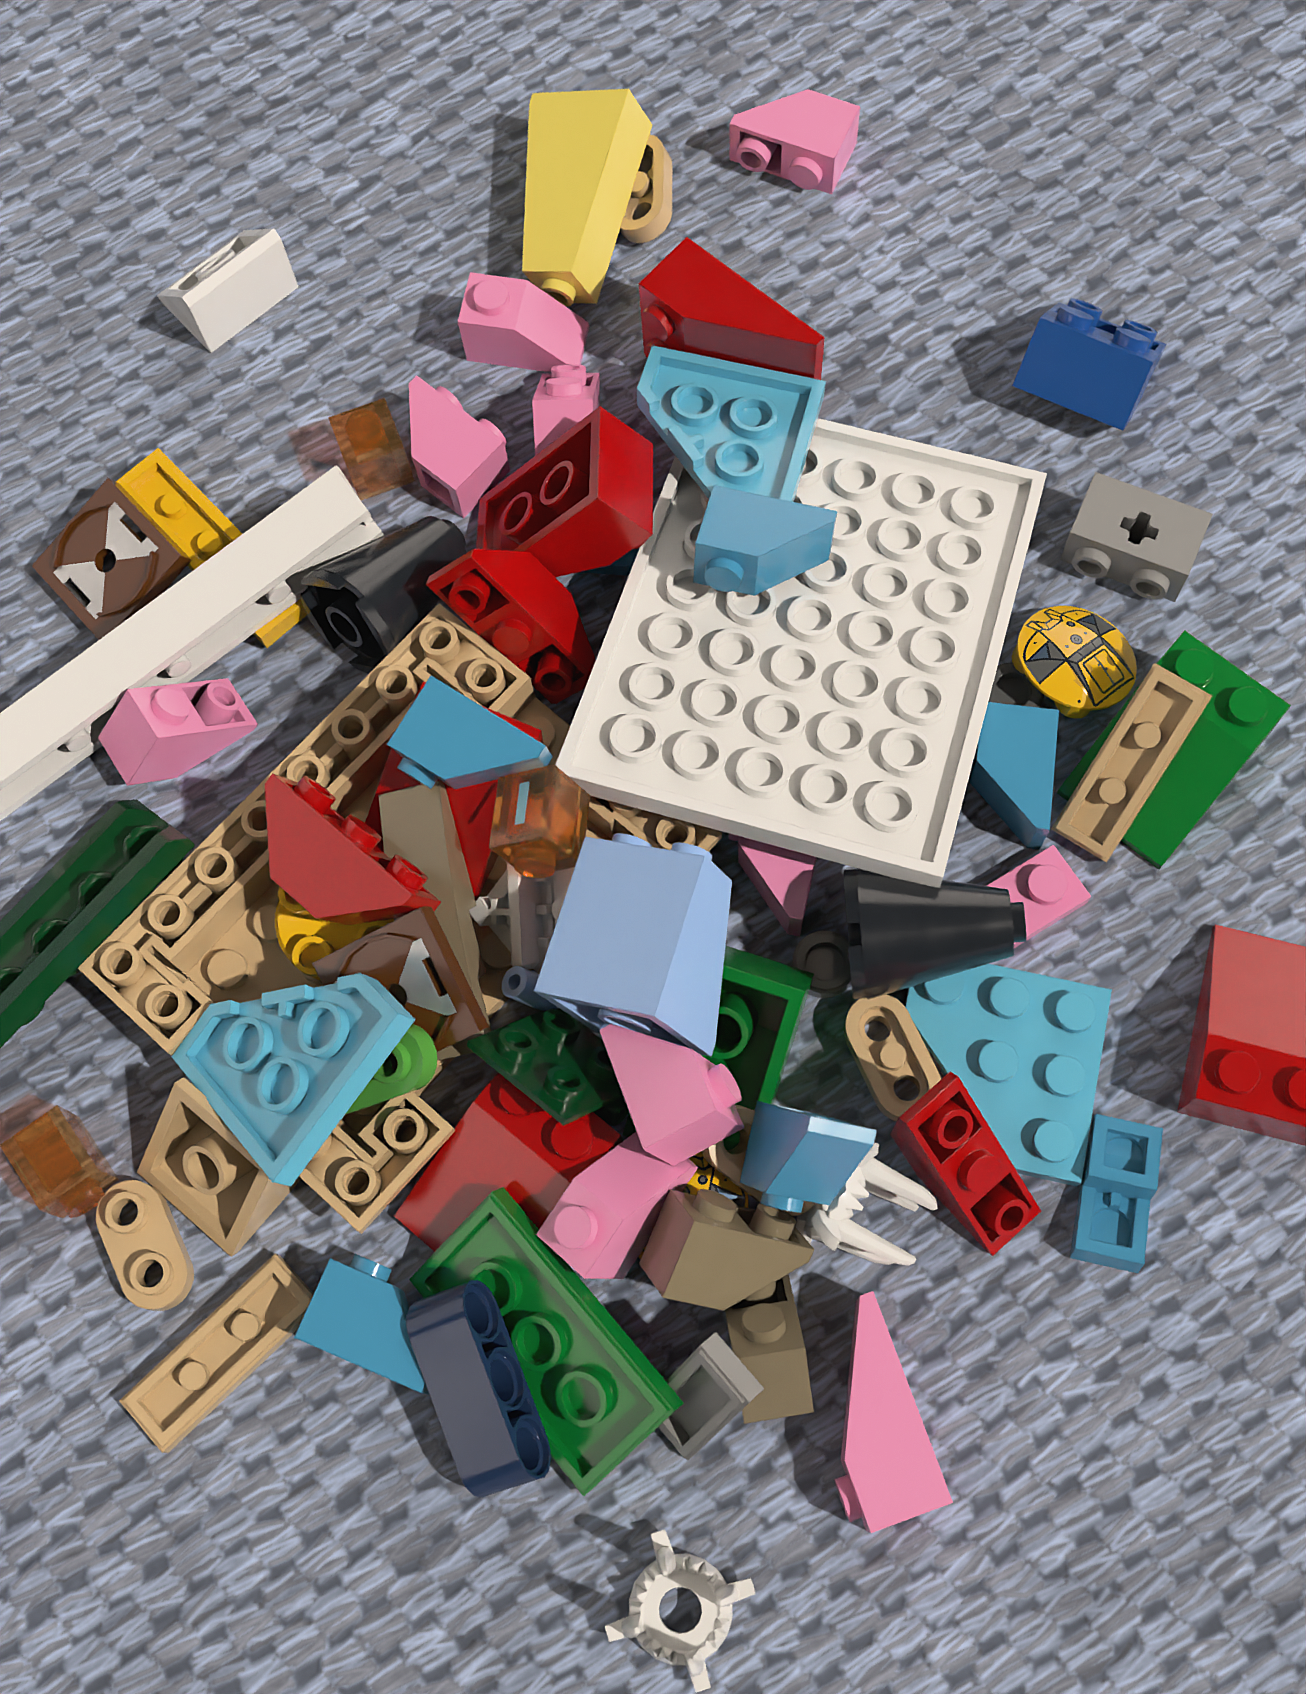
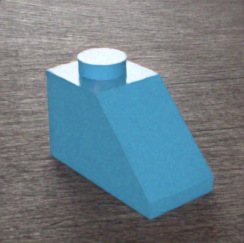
[693,485,837,596]
[387,676,553,789]
[969,702,1059,850]
[740,1101,877,1213]
[294,1254,430,1395]

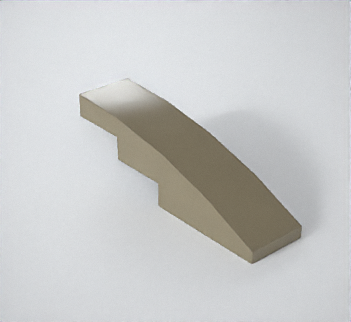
[379,780,492,1060]

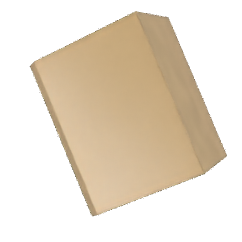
[137,1077,301,1257]

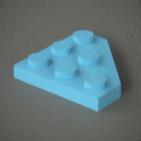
[637,345,826,502]
[905,964,1112,1187]
[171,973,415,1187]

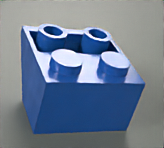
[1012,298,1167,431]

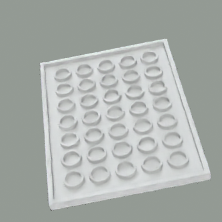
[553,418,1047,888]

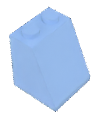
[534,833,732,1057]

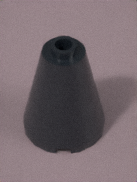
[300,516,466,674]
[844,868,1026,1000]

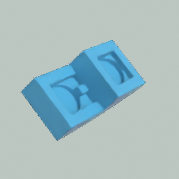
[1070,1114,1163,1274]

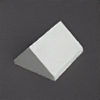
[157,229,299,353]

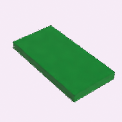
[409,1187,684,1497]

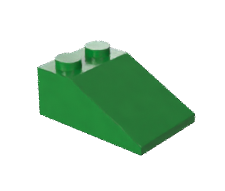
[1057,630,1291,869]
[623,945,814,1150]

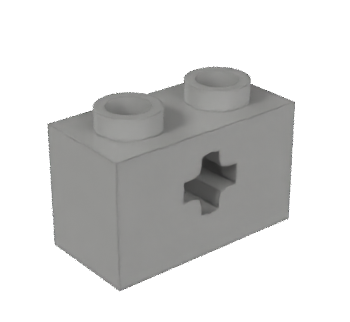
[1060,472,1213,602]

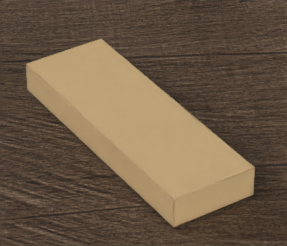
[1051,663,1213,862]
[119,1254,314,1453]

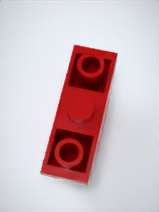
[426,549,596,704]
[265,773,441,925]
[890,1071,1041,1256]

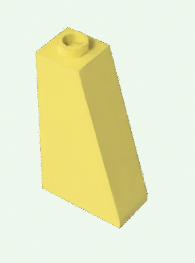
[522,89,652,307]

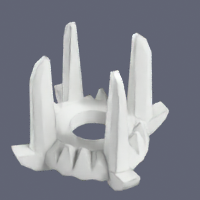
[795,1142,937,1265]
[605,1529,756,1693]

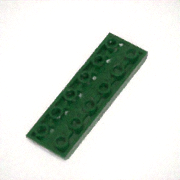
[0,799,195,1048]

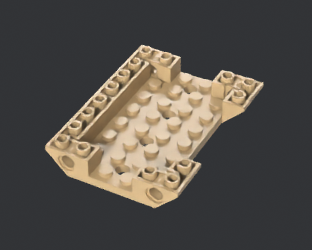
[78,603,722,1234]

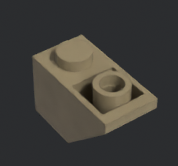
[639,1189,815,1311]
[725,1274,814,1424]

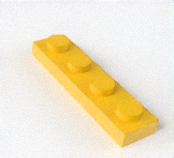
[116,448,307,648]

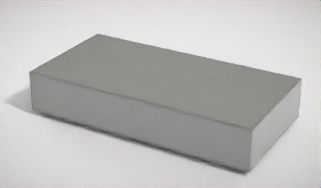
[659,1332,764,1461]

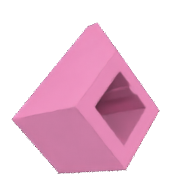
[730,89,860,194]
[532,364,600,455]
[409,375,510,518]
[98,678,258,786]

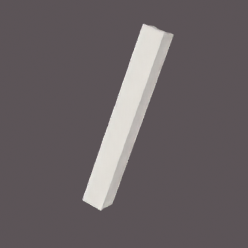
[0,465,385,821]

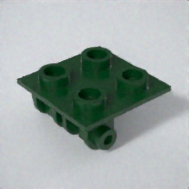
[467,1008,629,1126]

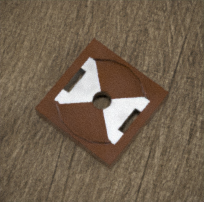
[32,478,192,640]
[312,906,489,1071]

